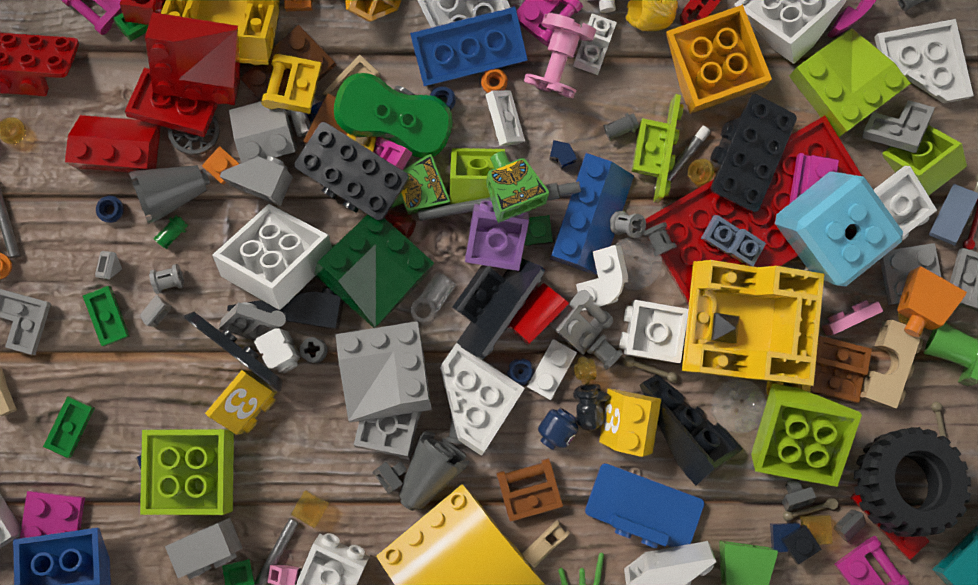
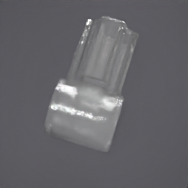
[411,272,456,326]

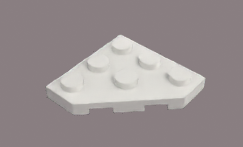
[875,19,974,103]
[440,343,525,456]

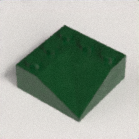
[314,214,434,328]

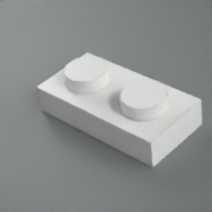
[486,91,525,146]
[527,339,577,400]

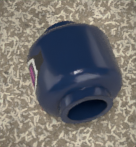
[538,407,579,450]

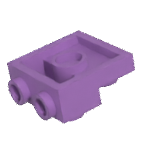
[465,200,529,271]

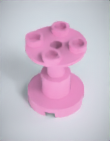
[524,13,596,99]

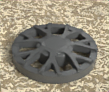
[168,116,220,155]

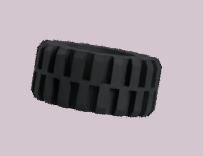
[853,427,971,537]

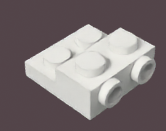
[874,166,937,240]
[620,300,688,364]
[296,533,370,585]

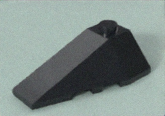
[639,374,743,486]

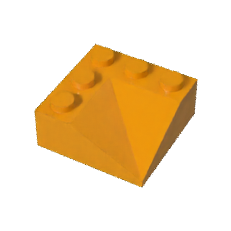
[666,4,772,114]

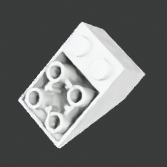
[624,541,716,585]

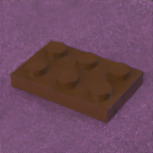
[240,25,336,111]

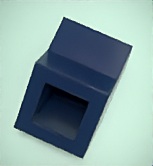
[549,140,577,169]

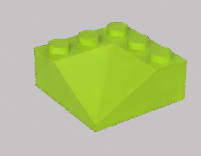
[789,29,911,137]
[751,383,862,487]

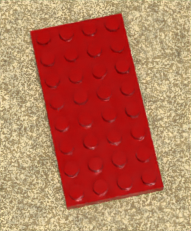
[645,115,862,306]

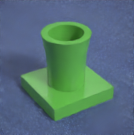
[924,322,978,387]

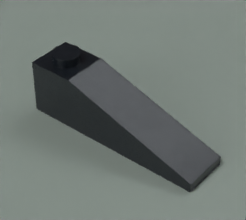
[227,288,344,330]

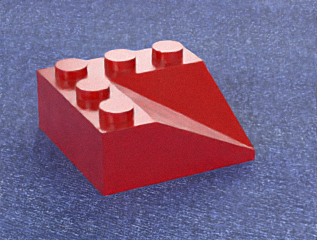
[145,12,240,105]

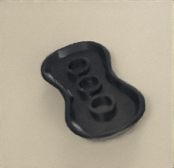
[183,312,283,392]

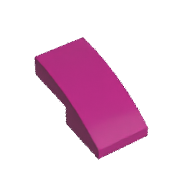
[827,0,876,38]

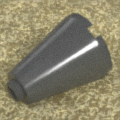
[129,165,210,224]
[399,431,470,511]

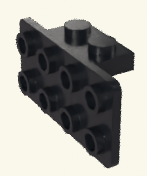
[709,94,797,212]
[295,122,409,221]
[452,258,545,360]

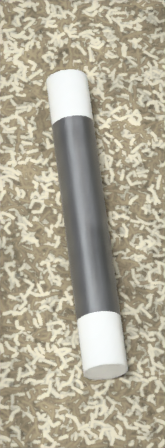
[654,126,711,190]

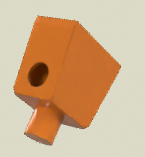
[897,266,967,338]

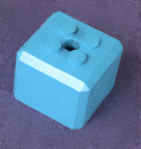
[775,171,903,286]

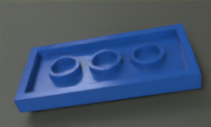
[410,6,528,86]

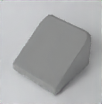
[140,295,172,327]

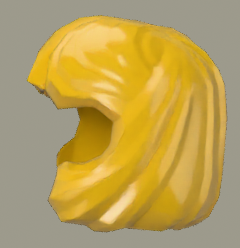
[626,0,678,31]

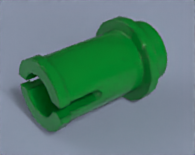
[154,215,189,250]

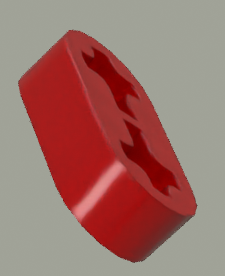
[680,0,721,26]

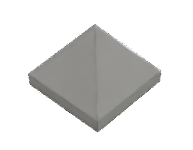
[95,251,122,279]

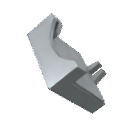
[354,411,422,461]

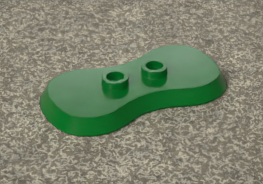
[334,73,453,158]

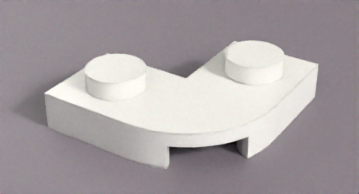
[576,245,628,311]

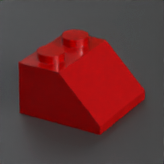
[509,283,569,346]

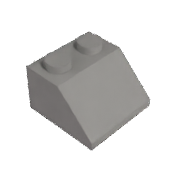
[229,101,297,163]
[220,156,293,206]

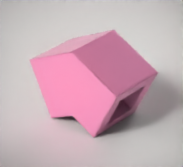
[267,565,300,585]

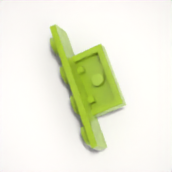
[631,94,684,203]

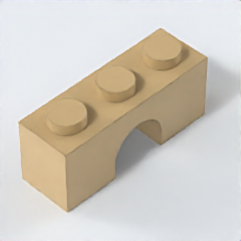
[860,320,923,409]

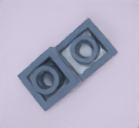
[929,184,978,245]
[701,215,766,267]

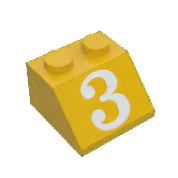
[205,370,277,435]
[599,388,661,457]

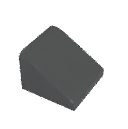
[833,509,866,542]

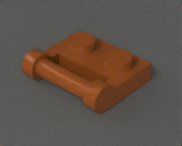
[496,458,563,522]

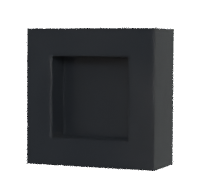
[781,525,822,565]

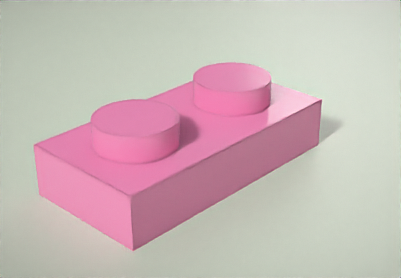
[822,300,883,336]

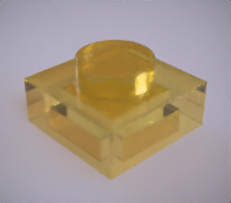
[291,489,330,528]
[800,515,833,544]

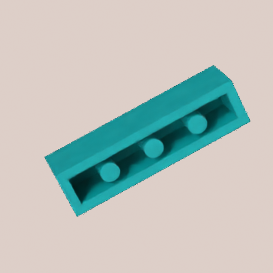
[932,525,978,585]

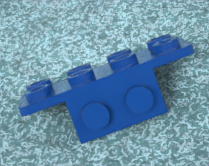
[585,463,704,548]

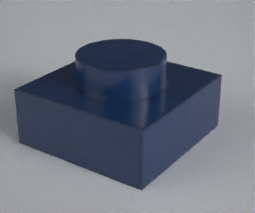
[770,522,800,552]

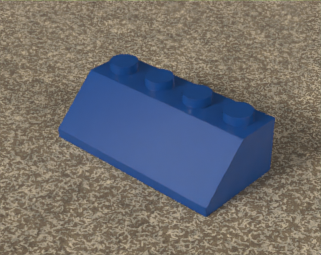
[550,153,634,275]

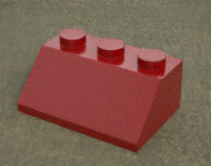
[65,115,161,173]

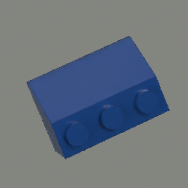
[13,528,111,585]

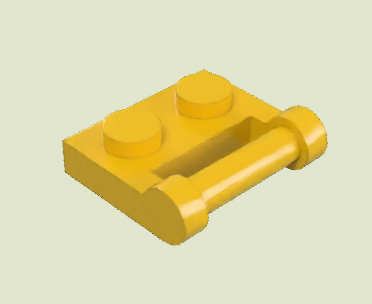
[261,54,321,114]

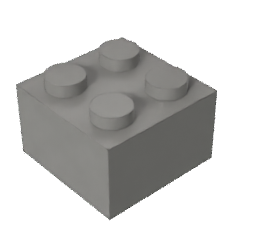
[165,518,243,579]

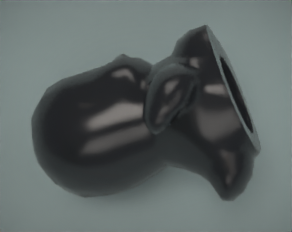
[573,384,611,431]

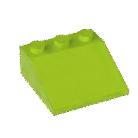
[140,429,234,515]

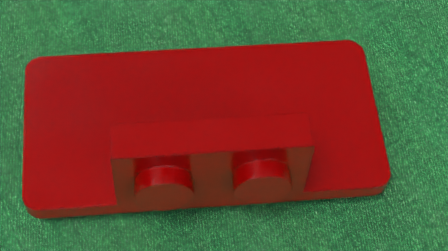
[0,33,79,96]

